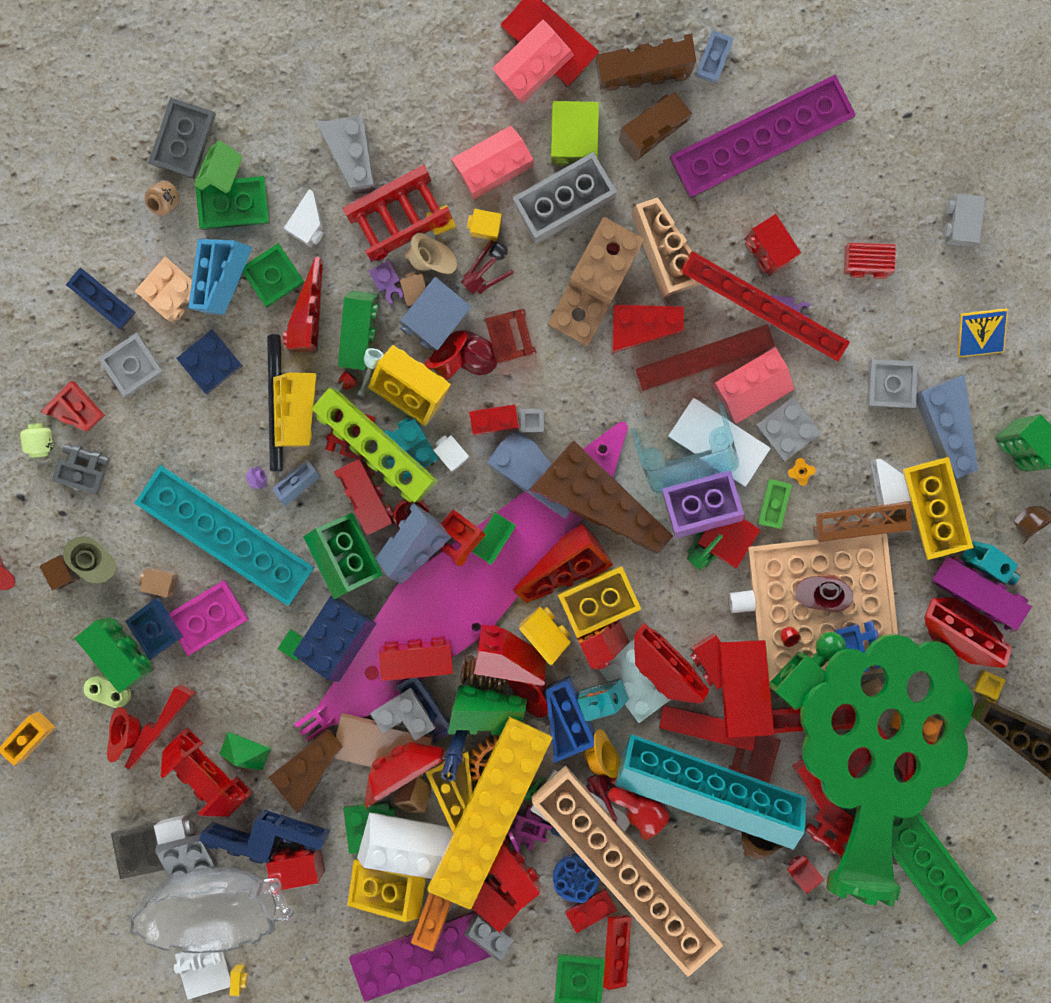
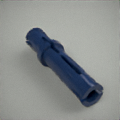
[441,730,469,781]

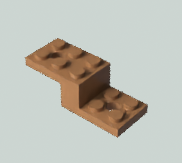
[548,216,645,347]

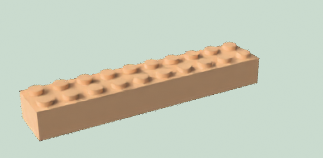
[531,765,723,977]

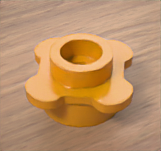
[788,458,816,486]

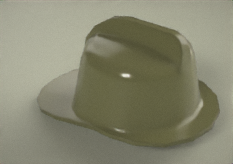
[63,536,116,584]

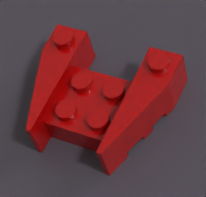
[160,728,253,817]

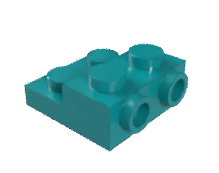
[375,417,439,480]

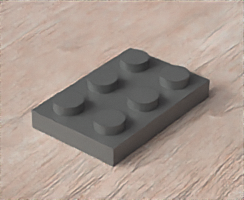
[148,97,216,179]

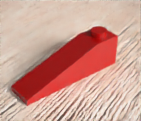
[283,257,323,353]
[513,523,613,603]

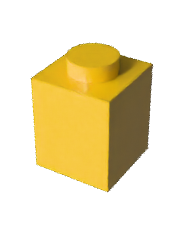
[467,209,502,241]

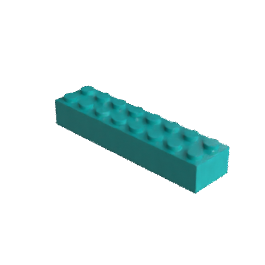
[615,734,807,850]

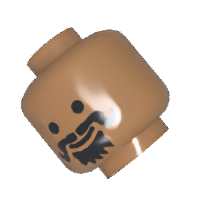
[145,181,180,216]

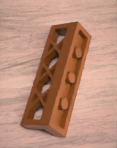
[813,502,912,542]

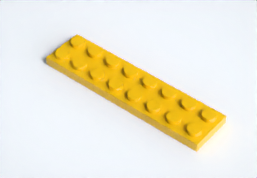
[427,716,553,910]

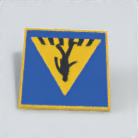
[957,308,1008,357]

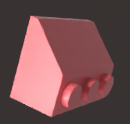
[492,20,574,103]
[451,126,534,200]
[711,347,795,424]

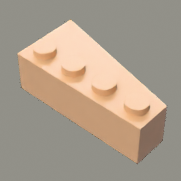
[631,197,701,298]

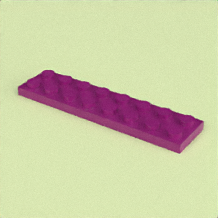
[670,74,856,199]

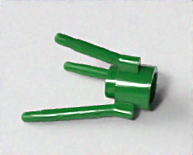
[686,531,723,571]

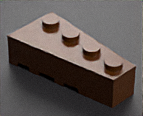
[596,33,696,91]

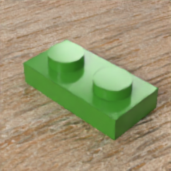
[757,479,792,529]

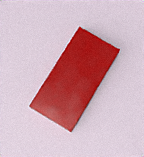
[500,0,599,88]
[718,640,774,738]

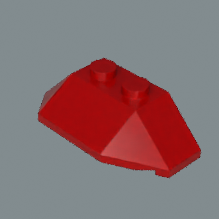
[924,597,1013,668]
[634,623,709,703]
[364,742,445,808]

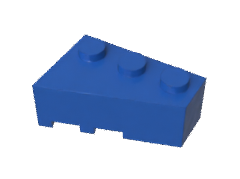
[546,676,595,763]

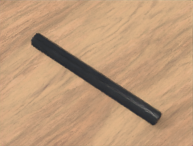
[267,334,283,472]

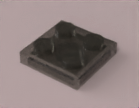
[111,822,165,879]

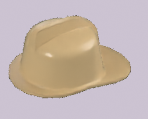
[405,233,457,274]

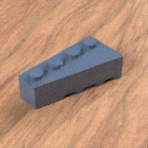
[916,375,978,479]

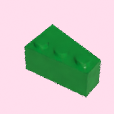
[338,290,379,370]

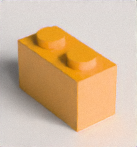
[0,712,56,766]

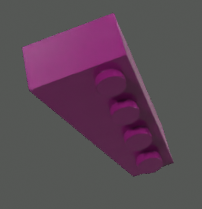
[931,556,1033,633]

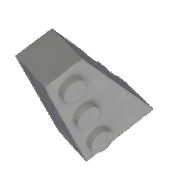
[316,115,376,194]

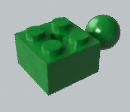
[769,632,846,710]

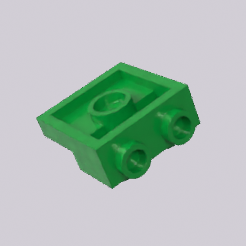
[343,800,396,854]

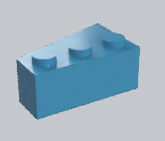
[188,239,252,315]

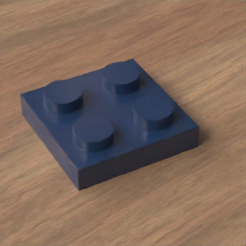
[176,329,243,395]
[125,598,183,660]

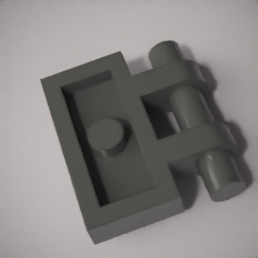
[52,444,110,495]

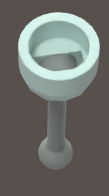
[357,348,384,399]

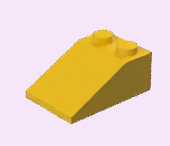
[519,606,571,666]
[347,859,426,922]

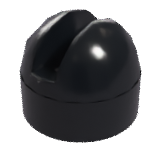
[488,240,508,261]

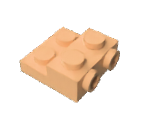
[135,257,192,322]

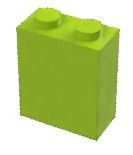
[551,101,599,166]

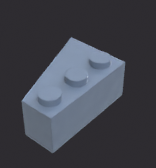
[376,503,451,584]

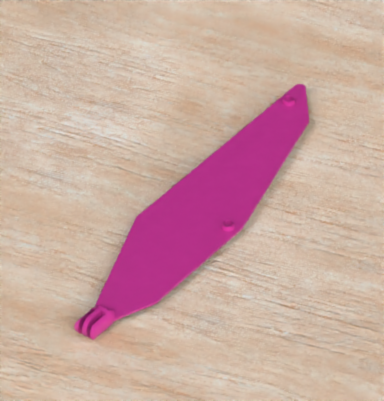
[294,422,628,743]

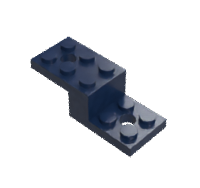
[199,809,330,864]

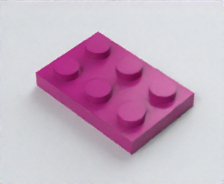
[169,580,249,656]

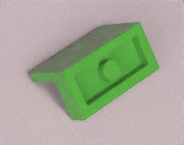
[194,140,242,193]

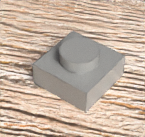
[520,409,544,433]

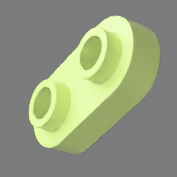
[84,676,131,708]

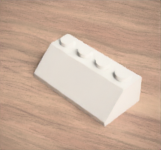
[357,812,453,879]

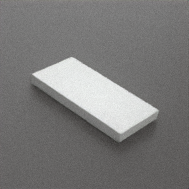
[667,398,771,487]

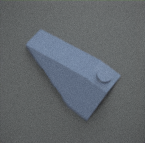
[487,430,570,519]

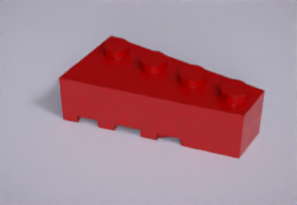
[791,722,887,811]

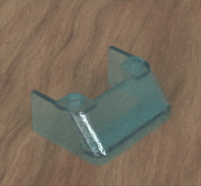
[631,402,739,493]

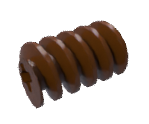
[460,655,507,692]

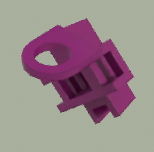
[508,805,552,853]

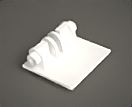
[174,941,230,999]

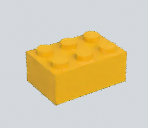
[368,345,451,426]
[558,566,641,638]

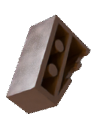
[619,92,692,162]
[268,729,343,814]

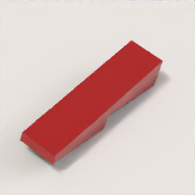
[124,684,197,769]
[772,704,856,734]
[659,705,756,751]

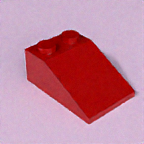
[474,625,546,686]

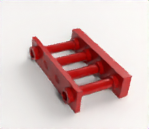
[342,164,452,262]

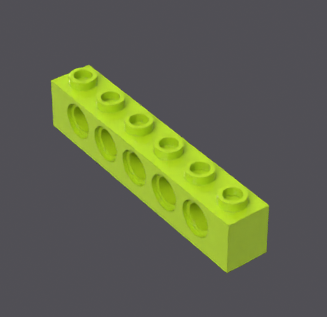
[312,388,438,503]

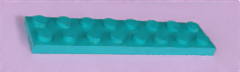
[134,465,315,606]

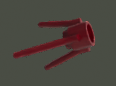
[461,240,514,295]
[586,774,617,822]

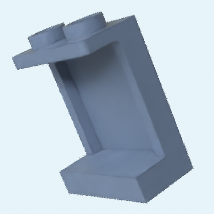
[398,277,471,352]

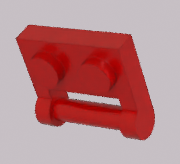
[440,509,486,567]

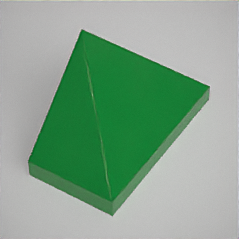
[219,732,271,770]

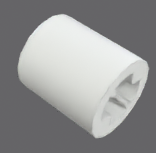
[729,590,756,613]

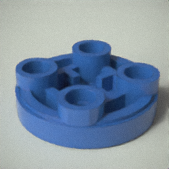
[553,854,599,903]

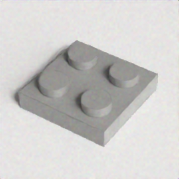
[98,333,164,398]
[867,359,918,409]
[755,397,821,462]

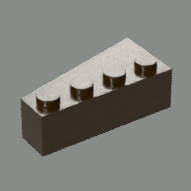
[971,694,1051,780]

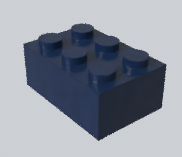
[293,595,377,682]

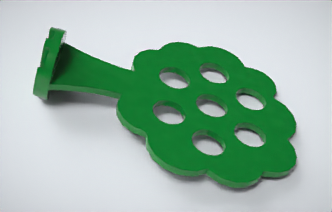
[800,633,974,906]

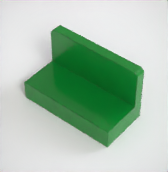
[472,512,516,565]

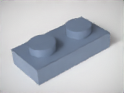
[695,30,734,84]
[273,459,321,506]

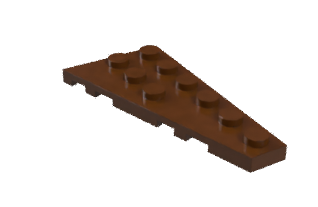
[528,440,673,554]

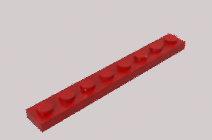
[680,251,850,362]

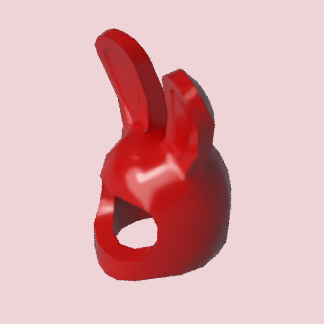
[608,777,670,841]

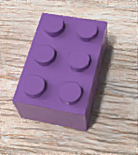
[662,470,744,539]

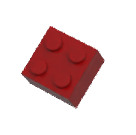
[744,214,801,277]
[266,844,325,892]

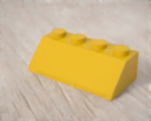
[902,457,973,560]

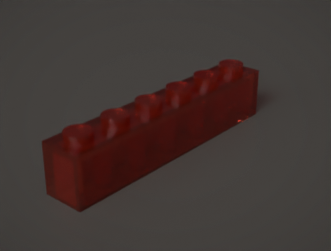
[633,324,775,394]

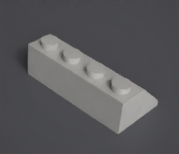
[512,152,617,245]

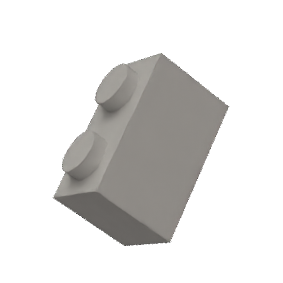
[943,194,985,248]

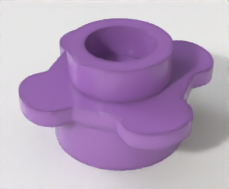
[246,466,267,489]

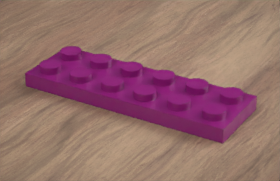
[349,911,492,1002]

